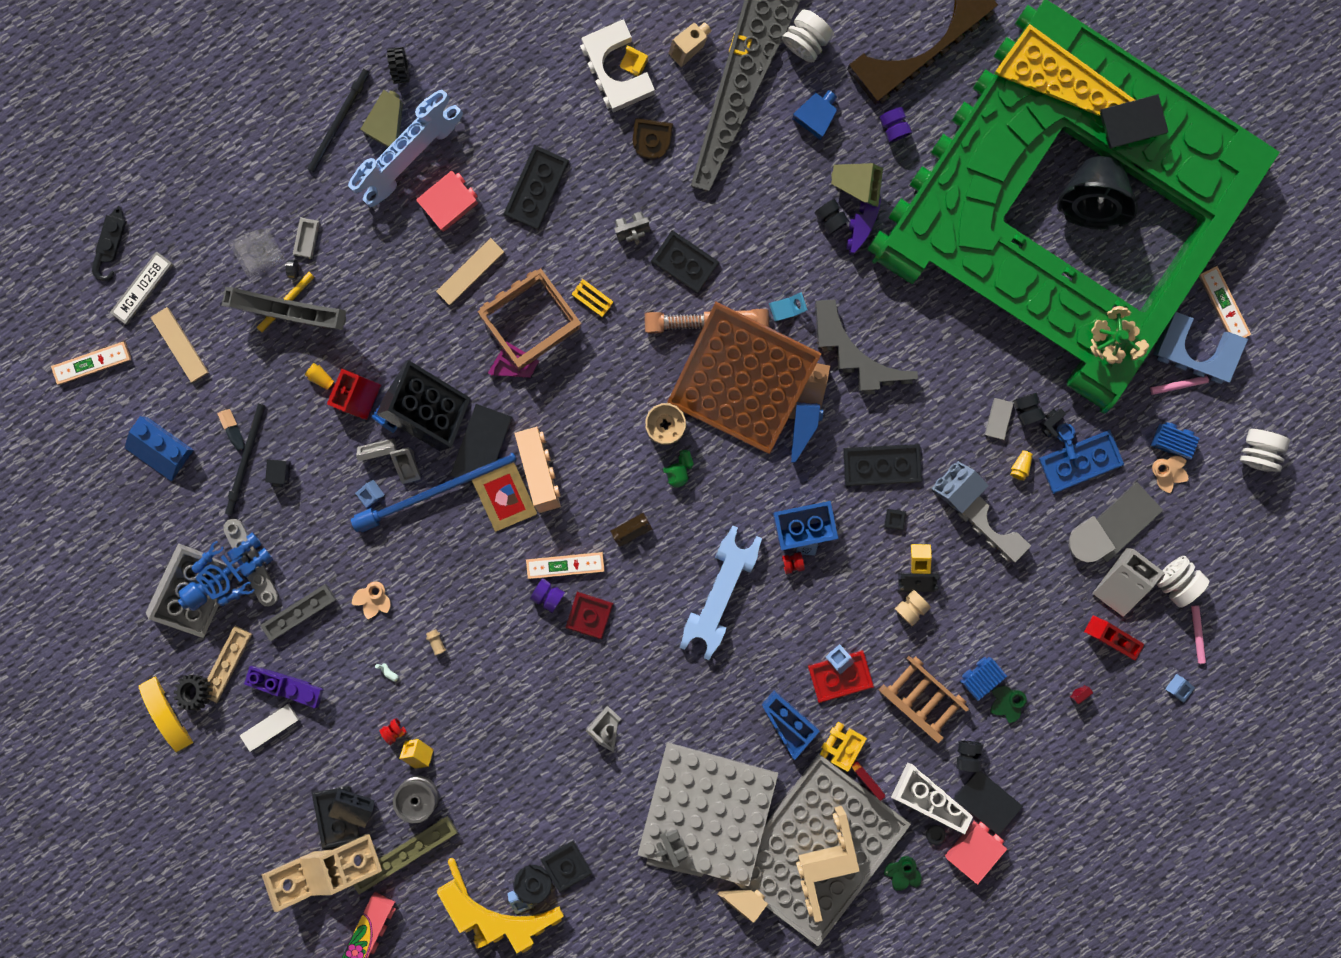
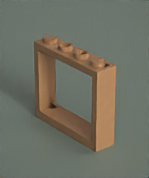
[477,268,581,371]

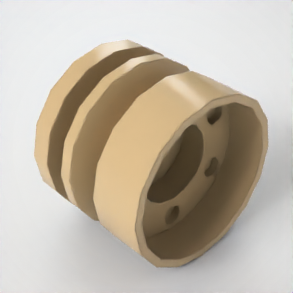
[645,403,686,445]

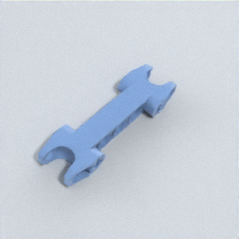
[348,90,463,207]
[680,525,762,660]

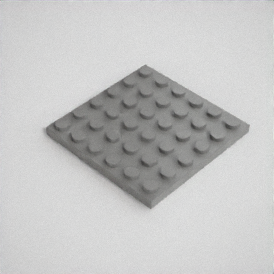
[638,742,778,886]

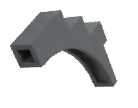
[221,287,346,330]
[815,300,918,395]

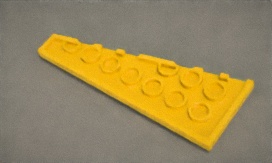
[994,24,1134,117]

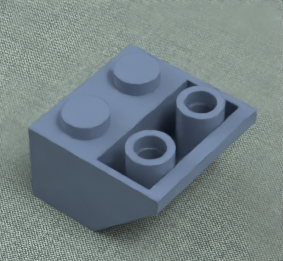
[931,461,989,513]

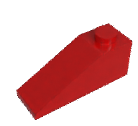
[1084,615,1144,661]

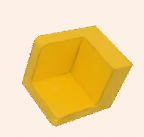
[620,45,648,76]
[399,739,433,769]

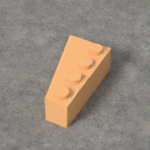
[515,427,561,513]

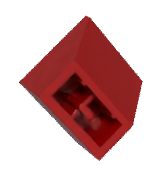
[327,369,382,420]

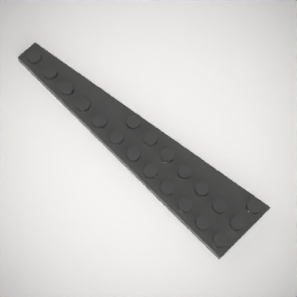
[691,0,801,192]

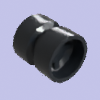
[814,199,849,235]
[1013,392,1046,426]
[956,740,984,772]

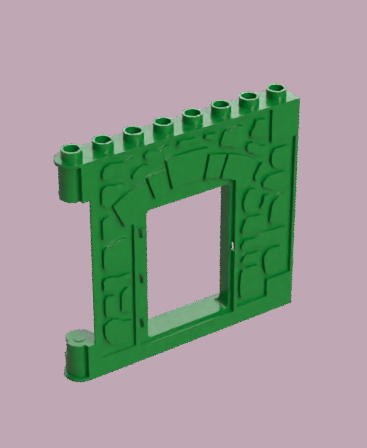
[867,0,1280,414]

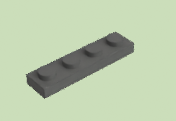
[260,584,337,642]

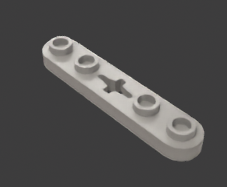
[224,519,279,606]

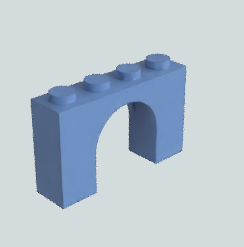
[1153,312,1248,384]

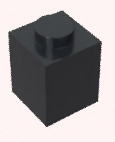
[265,459,290,488]

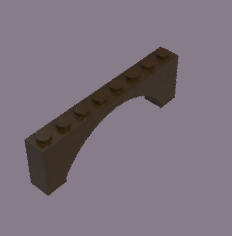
[847,0,998,105]

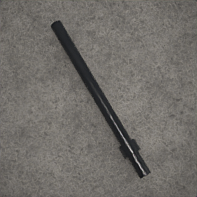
[307,68,370,172]
[225,403,266,515]

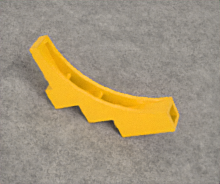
[437,879,564,953]

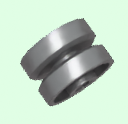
[392,776,439,823]

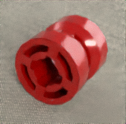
[782,552,805,574]
[379,718,407,745]

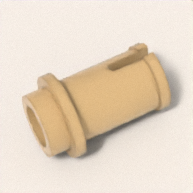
[426,629,446,655]

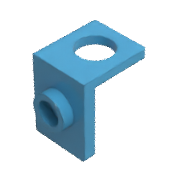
[769,292,807,322]

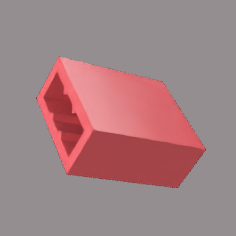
[416,171,478,232]
[945,821,1007,885]

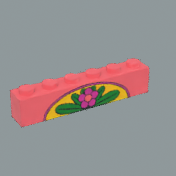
[342,892,396,958]

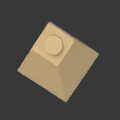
[717,890,768,923]

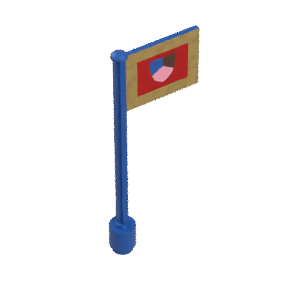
[351,453,537,533]

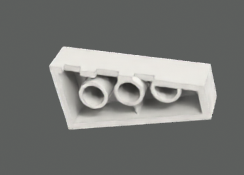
[891,763,973,834]

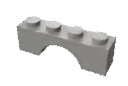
[958,496,1031,562]

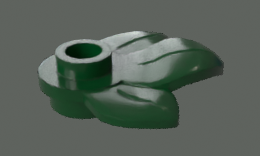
[990,686,1027,723]
[884,856,922,891]

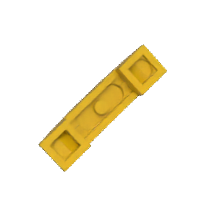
[139,676,193,752]

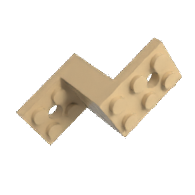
[796,806,860,922]
[262,834,382,912]

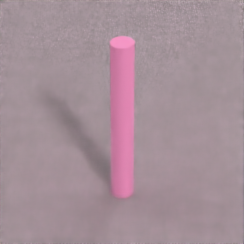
[1150,375,1209,395]
[1191,605,1206,664]

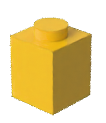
[911,544,931,574]

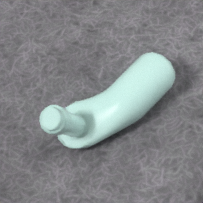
[375,663,399,682]

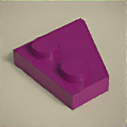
[488,341,540,378]

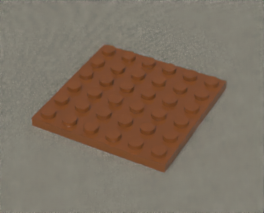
[667,302,821,454]

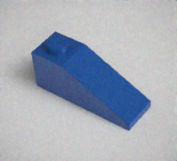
[791,402,823,462]

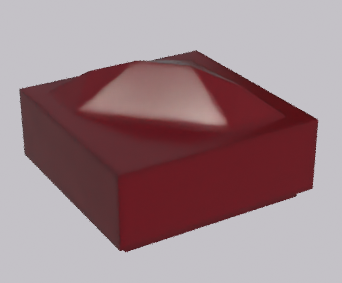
[1070,685,1093,704]

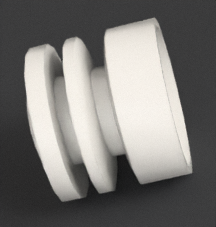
[782,10,834,62]
[1240,429,1290,472]
[1156,556,1209,607]

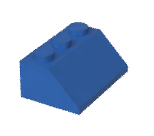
[125,416,194,481]
[772,501,838,550]

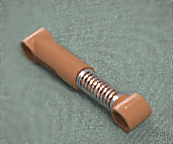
[644,309,770,333]

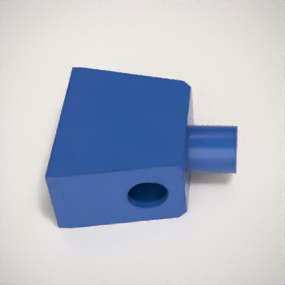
[792,90,837,140]

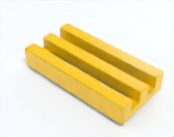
[572,279,614,317]

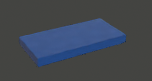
[1038,430,1124,494]

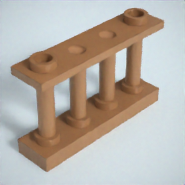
[879,656,969,743]

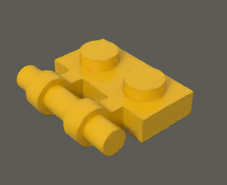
[820,722,867,772]

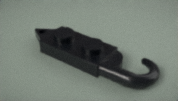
[92,206,126,281]

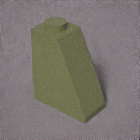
[360,90,403,148]
[831,163,883,207]

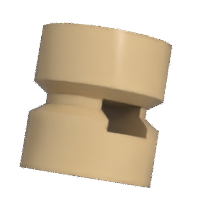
[895,590,931,626]

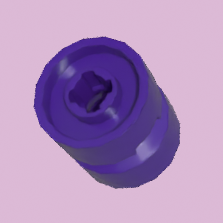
[879,107,912,143]
[530,578,565,613]

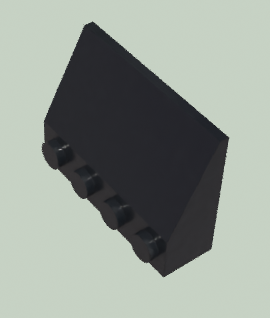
[376,360,471,451]

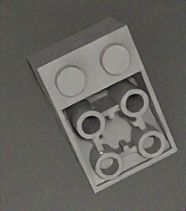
[1092,548,1164,617]

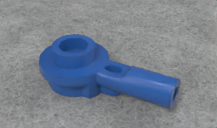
[1056,423,1077,461]

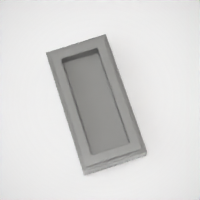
[293,217,320,259]
[985,398,1013,440]
[356,439,396,462]

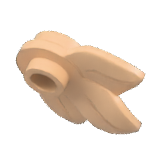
[1152,456,1189,493]
[352,581,391,619]

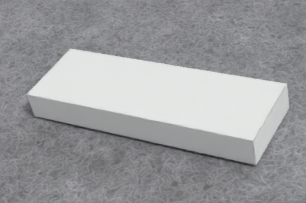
[240,704,299,751]

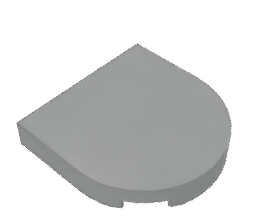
[1068,516,1116,562]

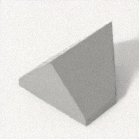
[586,706,621,752]

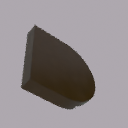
[632,118,673,160]

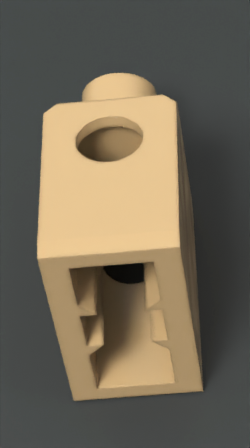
[668,23,711,67]

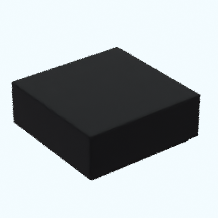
[884,509,906,530]

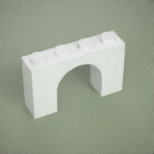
[580,19,655,112]

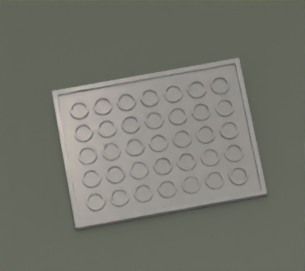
[734,753,911,946]

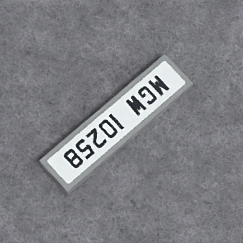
[110,252,173,324]

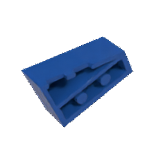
[762,690,820,760]

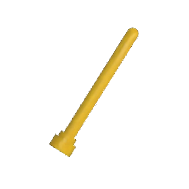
[448,858,489,948]

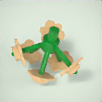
[1090,306,1149,364]

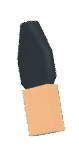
[217,409,244,451]

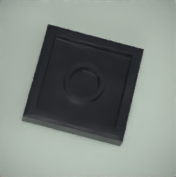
[540,839,593,893]

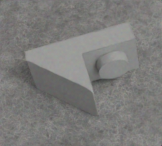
[390,447,421,484]

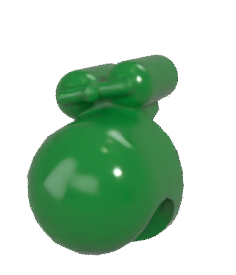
[662,449,694,488]

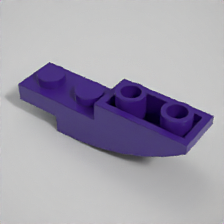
[846,198,881,255]
[244,666,324,708]

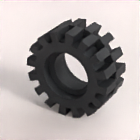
[387,47,410,84]
[174,675,212,710]

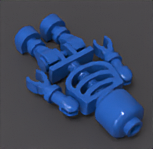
[178,532,274,611]

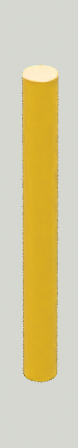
[256,272,314,332]

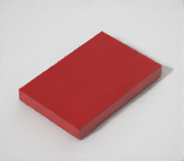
[808,650,874,703]

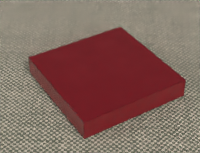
[565,591,613,640]
[852,760,885,801]

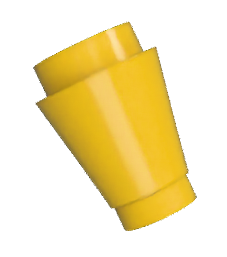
[304,363,334,390]
[1010,451,1033,481]

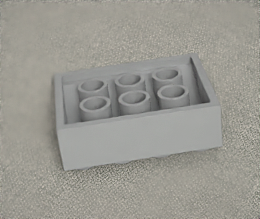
[146,543,236,638]

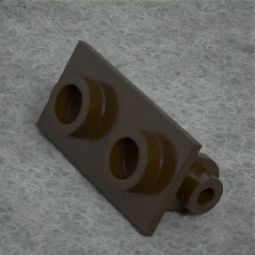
[610,512,652,547]

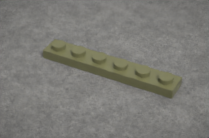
[353,815,458,894]

